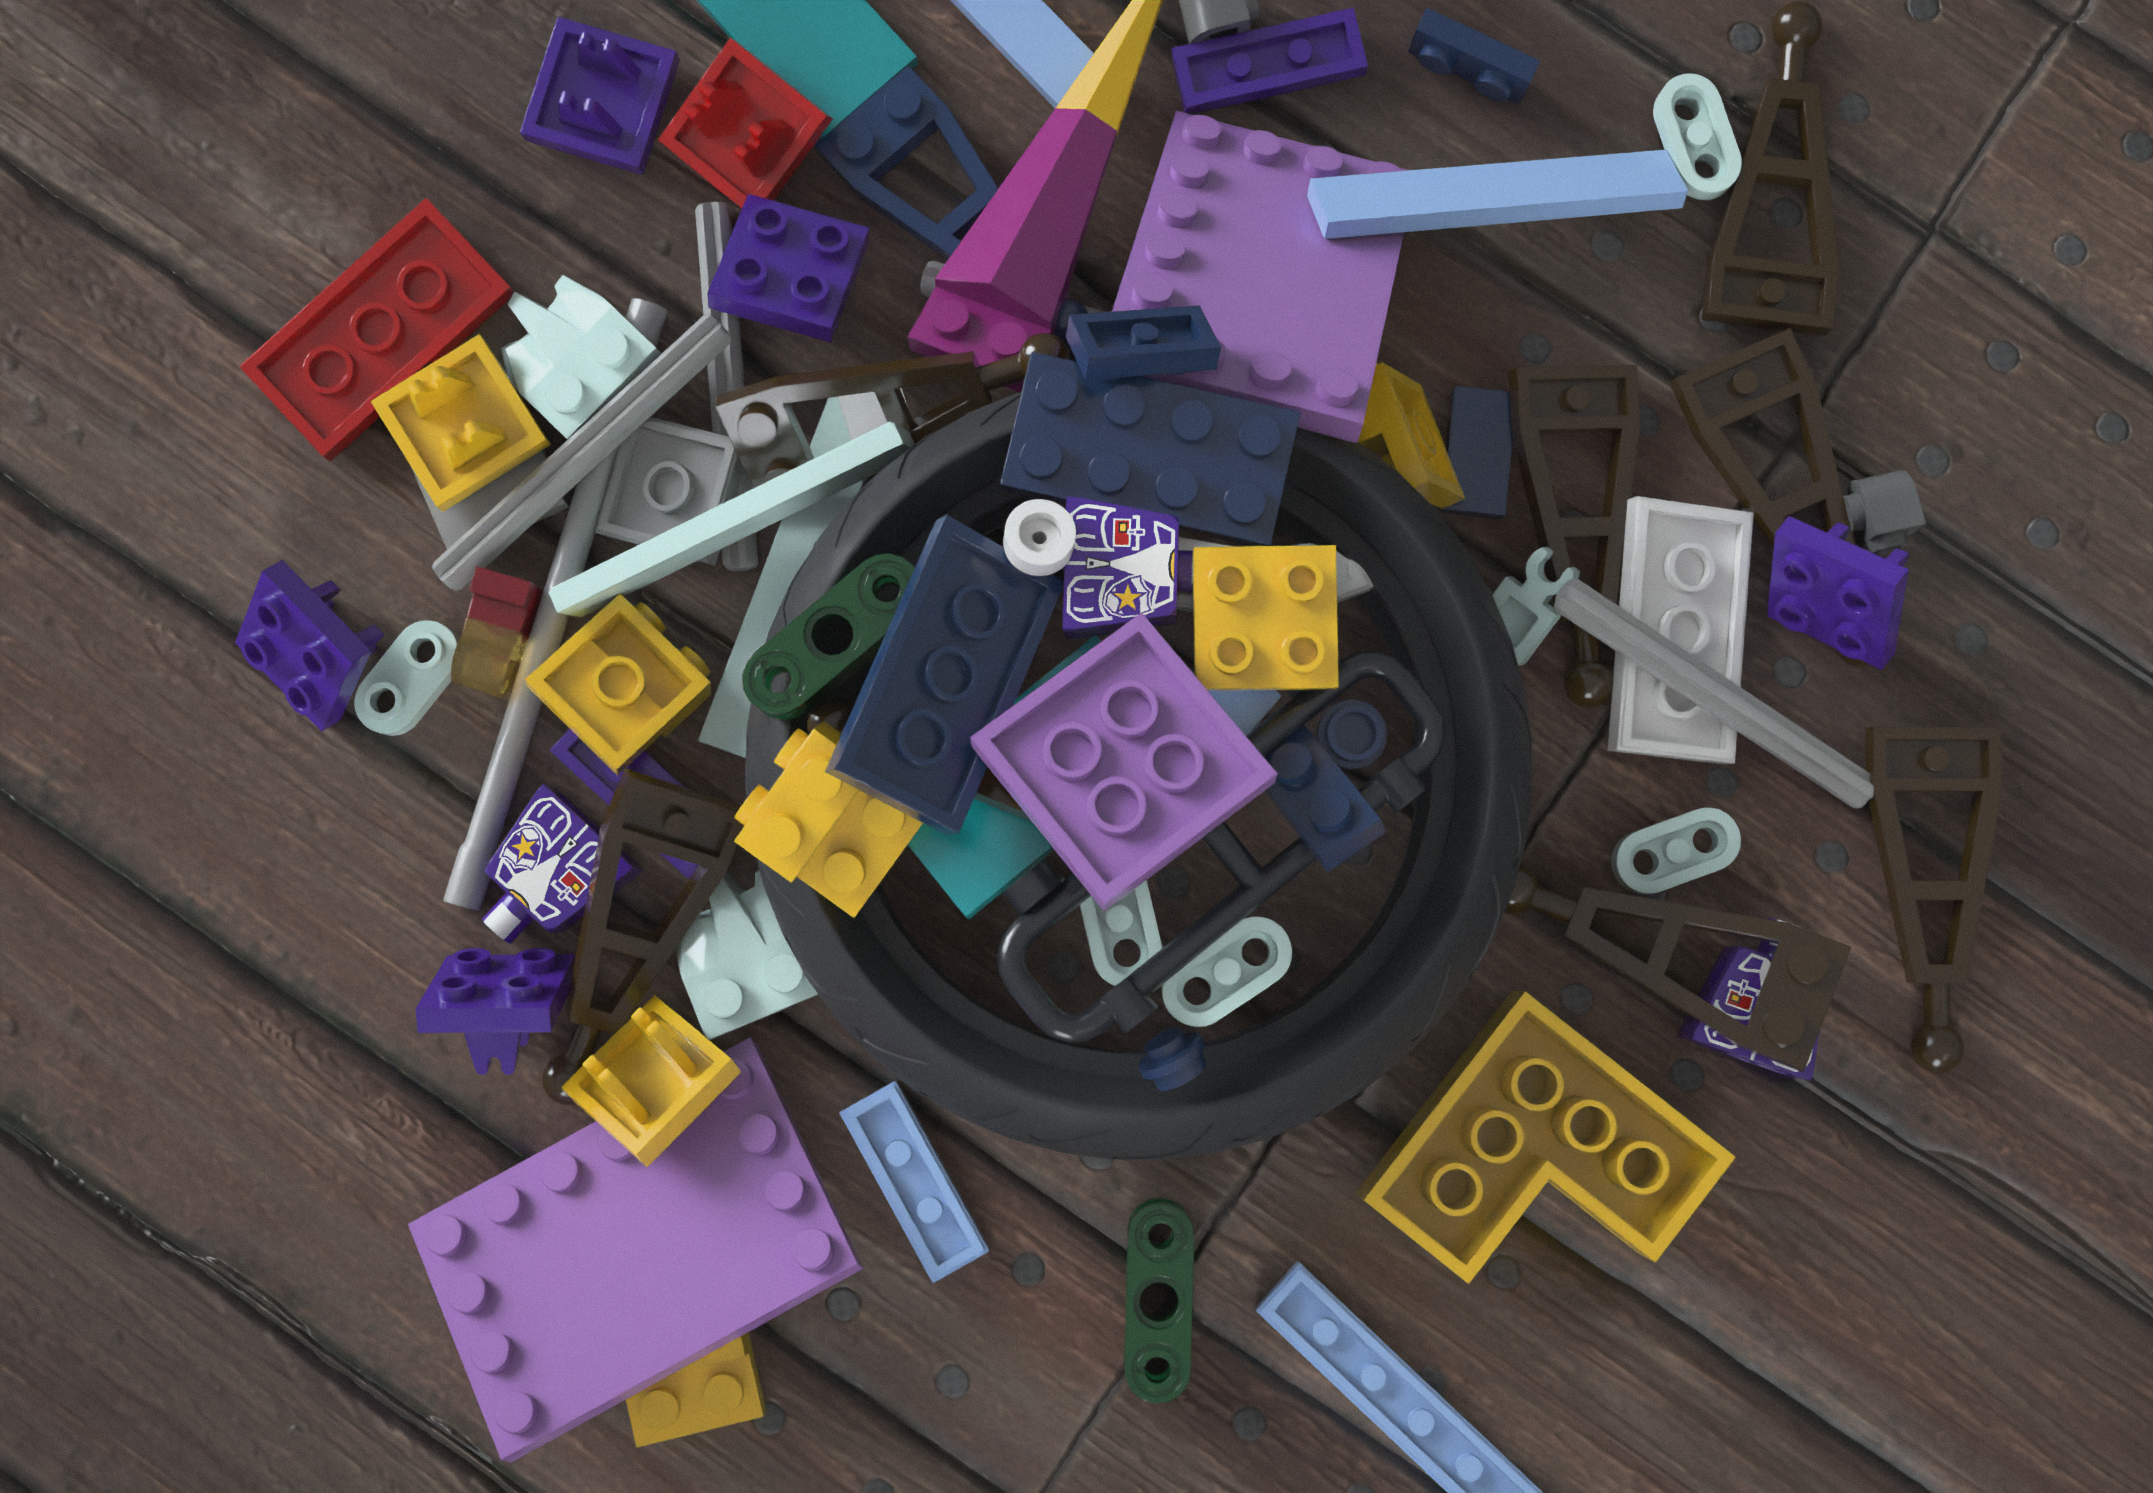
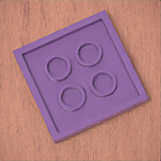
[970,612,1277,912]

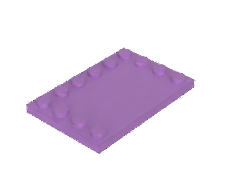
[1112,111,1410,443]
[408,1037,864,1463]

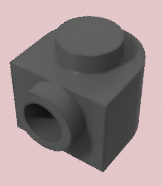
[1179,0,1260,44]
[1843,470,1926,555]

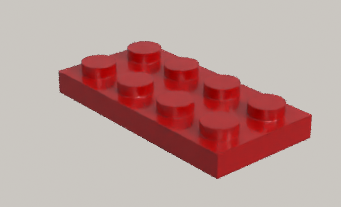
[239,198,514,462]

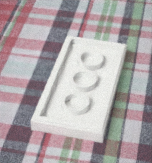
[1607,496,1754,765]

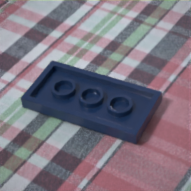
[1000,352,1301,546]
[825,515,1064,836]

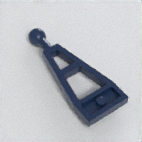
[814,65,1088,350]

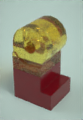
[451,566,543,698]

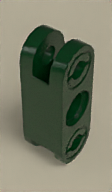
[742,553,915,721]
[1124,1197,1194,1404]

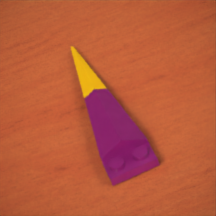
[908,0,1163,393]

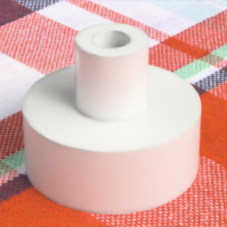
[1003,499,1076,576]

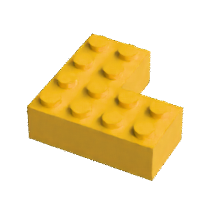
[1355,991,1736,1284]

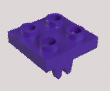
[520,16,680,175]
[707,194,869,343]
[1767,516,1909,670]
[235,560,384,732]
[415,948,575,1075]

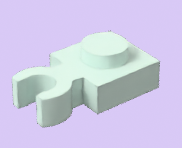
[1493,547,1580,666]

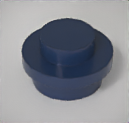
[1317,699,1387,769]
[1138,1028,1207,1091]

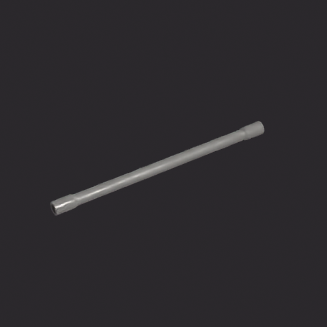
[443,298,668,911]

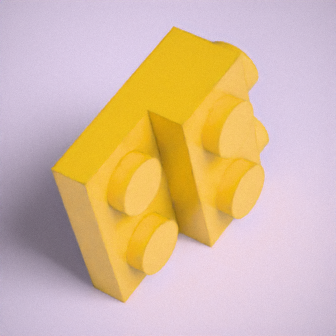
[1358,362,1465,509]
[525,594,711,776]
[734,720,923,918]
[626,1332,767,1448]

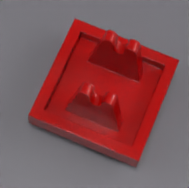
[658,38,833,209]

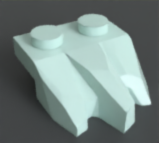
[500,275,661,440]
[675,870,819,1040]

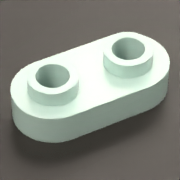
[1653,73,1742,200]
[354,620,464,736]
[1611,808,1741,894]
[1080,880,1162,986]
[1162,917,1292,1027]

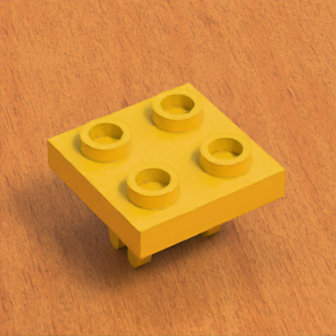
[371,334,551,512]
[1192,545,1339,691]
[561,995,741,1167]

